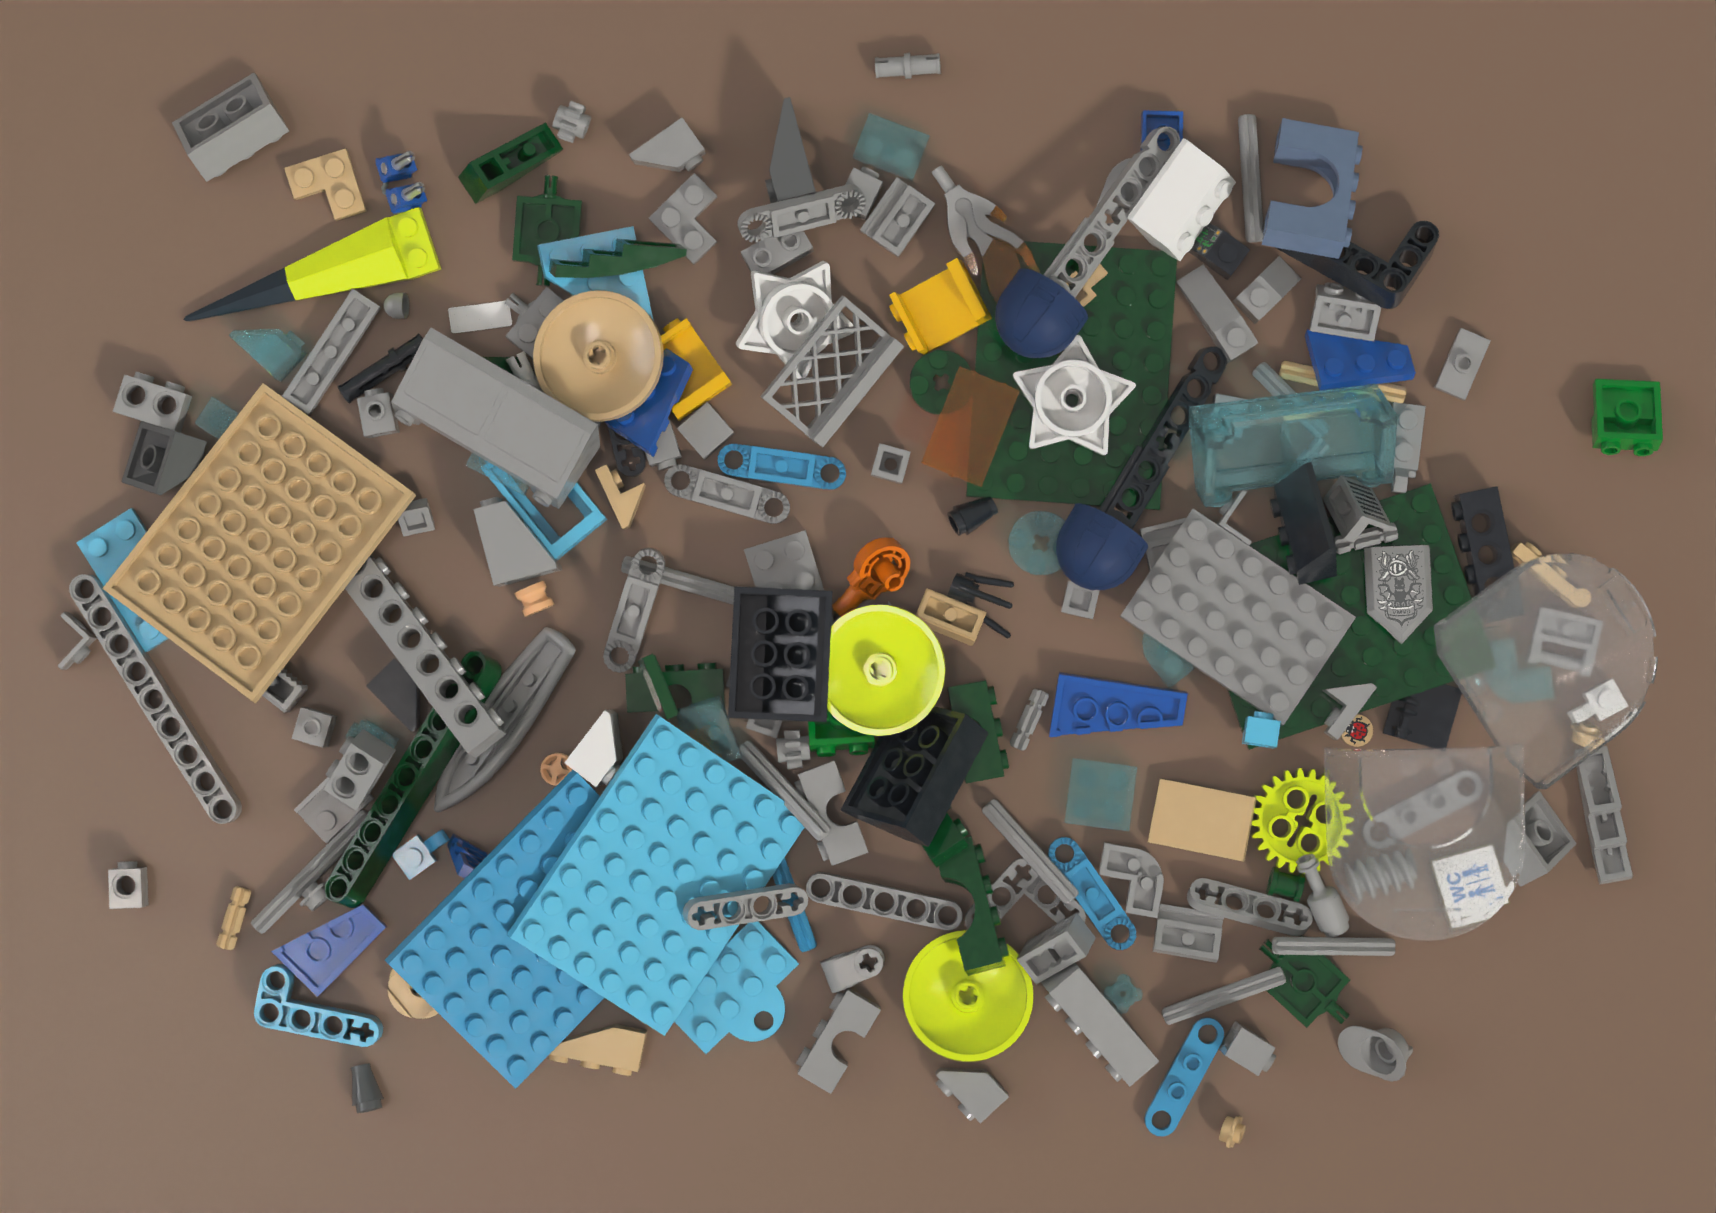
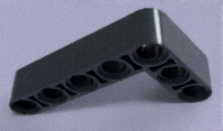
[1262,210,1439,309]

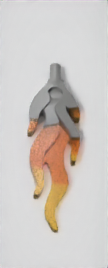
[931,165,1065,357]

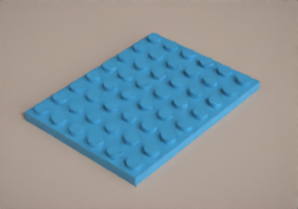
[385,770,604,1089]

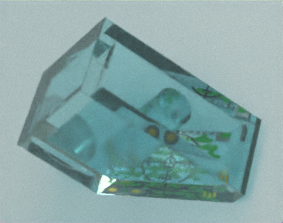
[229,329,307,382]

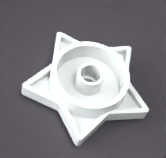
[736,261,854,379]
[1013,335,1136,456]

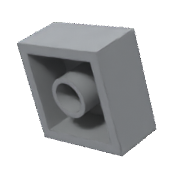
[677,402,735,460]

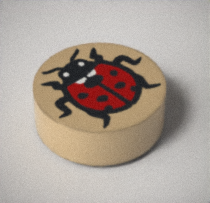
[1341,714,1373,747]

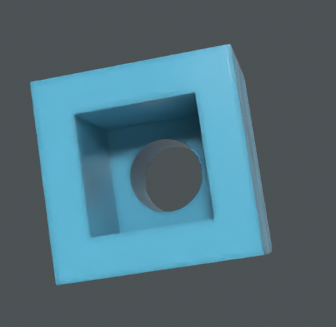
[1242,711,1281,749]

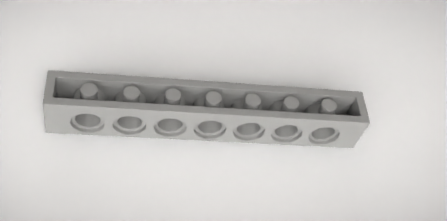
[345,554,506,758]

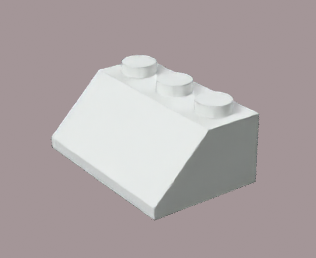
[1127,138,1236,261]
[564,710,623,787]

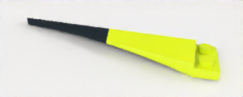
[183,207,441,322]

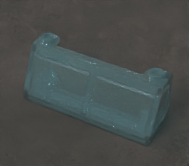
[1189,384,1398,507]

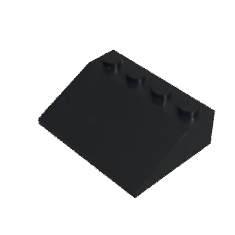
[728,586,833,722]
[840,706,989,847]

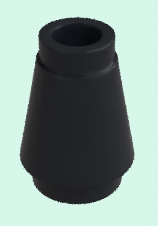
[947,496,998,536]

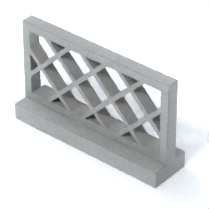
[760,295,904,447]

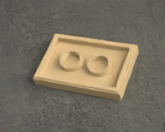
[1148,779,1257,862]

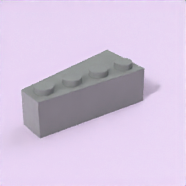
[1041,963,1159,1087]

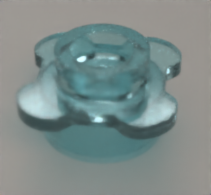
[1104,974,1143,1013]

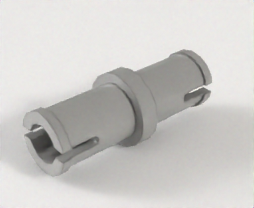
[875,53,941,79]

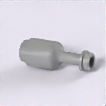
[1296,854,1350,937]

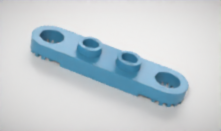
[718,444,846,490]
[1048,837,1136,950]
[1144,1017,1224,1136]

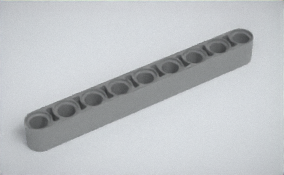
[69,574,242,824]

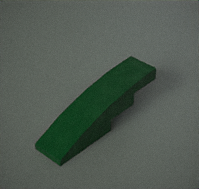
[549,239,687,278]

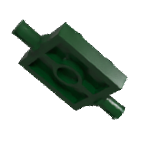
[512,175,583,287]
[1259,935,1350,1028]

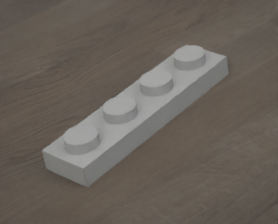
[282,288,381,415]

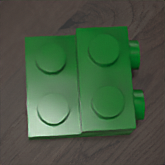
[1591,379,1663,456]
[808,710,875,757]

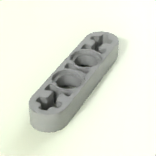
[1187,878,1313,936]
[682,883,808,930]

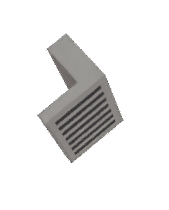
[1323,475,1392,543]

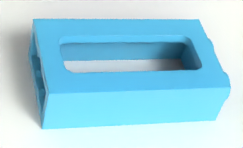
[481,460,608,560]

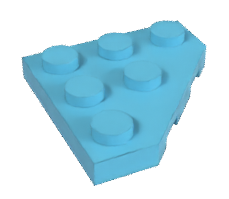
[537,226,654,321]

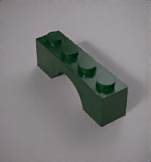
[939,836,1009,976]

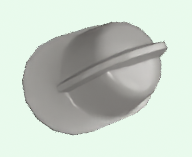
[1338,1026,1413,1082]

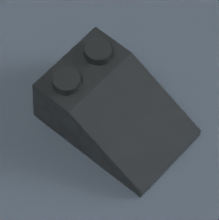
[765,97,816,203]

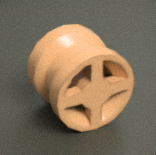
[514,581,554,617]
[540,753,573,786]

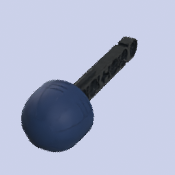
[1056,347,1227,590]

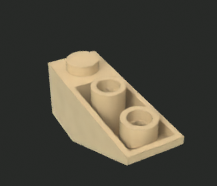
[548,1024,647,1076]

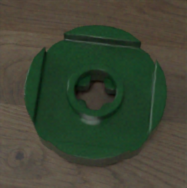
[910,350,974,415]

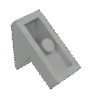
[1322,683,1377,740]

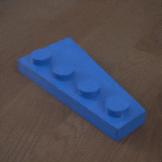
[1049,672,1188,737]

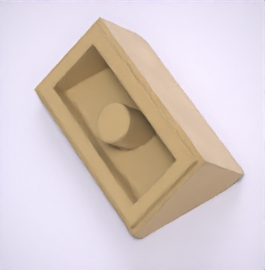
[916,588,987,646]

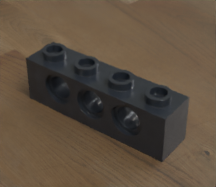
[1451,486,1524,622]

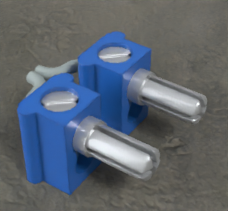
[375,151,427,214]

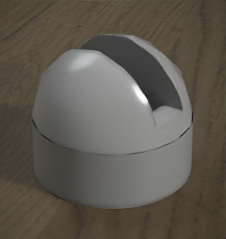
[383,293,409,319]

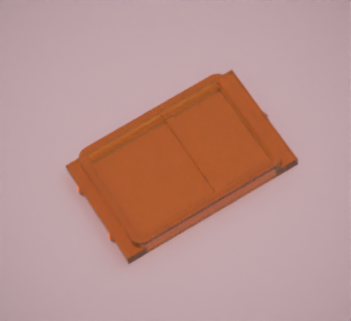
[921,366,1020,487]

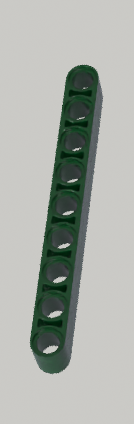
[324,651,502,908]

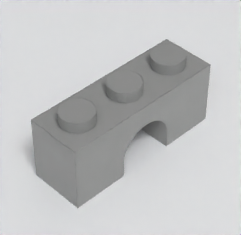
[794,760,868,866]
[795,988,881,1094]

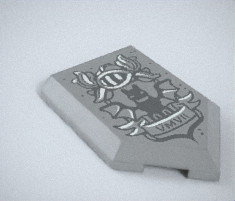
[1364,545,1433,644]

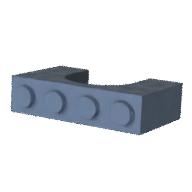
[1262,118,1363,259]

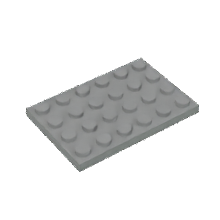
[1120,509,1356,726]

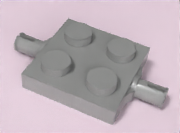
[504,287,564,360]

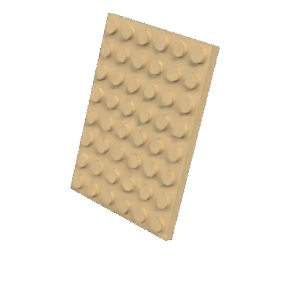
[102,383,416,704]

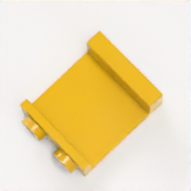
[889,258,992,355]
[661,318,732,421]

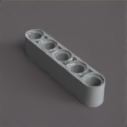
[806,872,963,930]

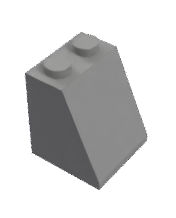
[473,497,562,587]

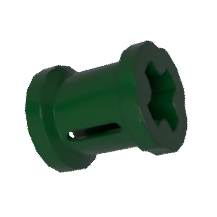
[1266,867,1305,902]

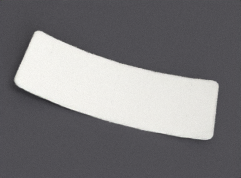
[448,300,512,333]

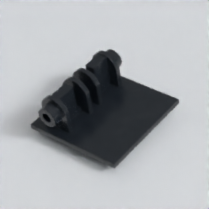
[1383,684,1463,752]

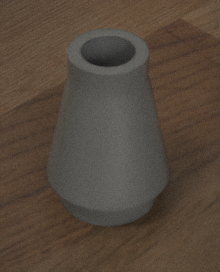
[351,1063,384,1113]

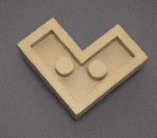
[284,148,367,221]

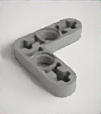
[964,858,1086,929]

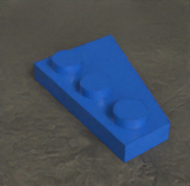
[1305,329,1416,391]
[447,834,489,879]

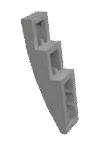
[1574,746,1633,885]

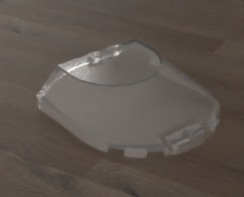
[1434,553,1658,789]
[1324,743,1526,941]

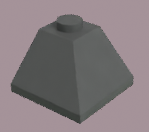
[121,421,207,495]

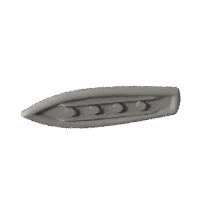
[434,627,576,812]

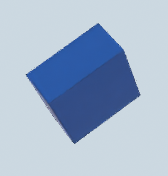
[1140,110,1183,151]

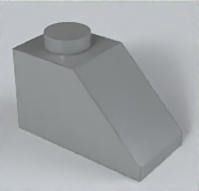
[629,118,706,172]
[1232,256,1301,324]

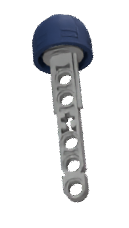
[995,126,1180,358]

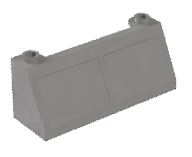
[391,328,600,509]

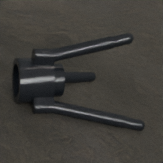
[948,572,1014,639]

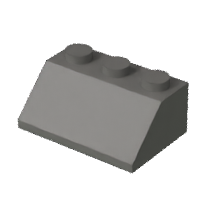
[172,72,289,182]

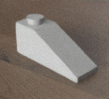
[1176,264,1258,363]

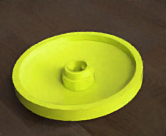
[827,604,946,736]
[903,930,1033,1062]

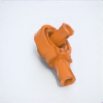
[832,537,910,617]

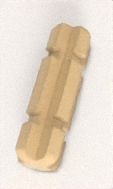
[216,886,251,950]

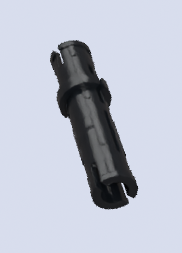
[338,333,423,404]

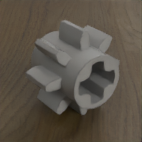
[552,101,591,143]
[776,729,811,769]

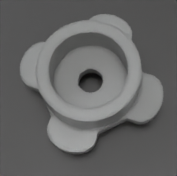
[299,882,328,911]

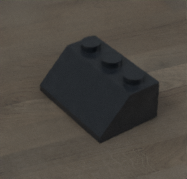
[1270,462,1337,585]

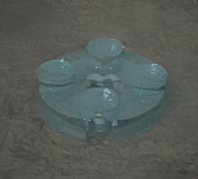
[1008,511,1065,575]

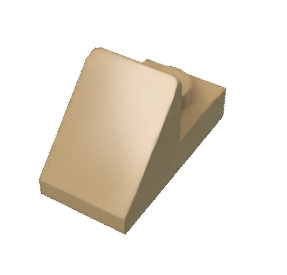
[595,464,646,530]

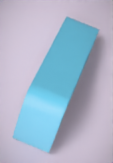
[254,964,383,1047]

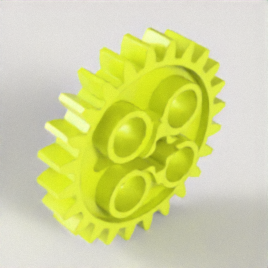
[1251,768,1356,874]

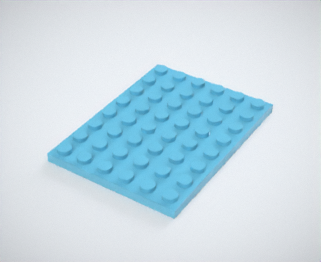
[507,714,805,1036]

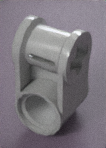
[820,945,885,993]

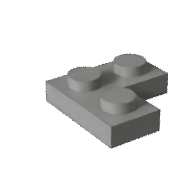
[649,173,717,265]

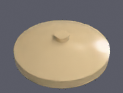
[533,290,664,422]

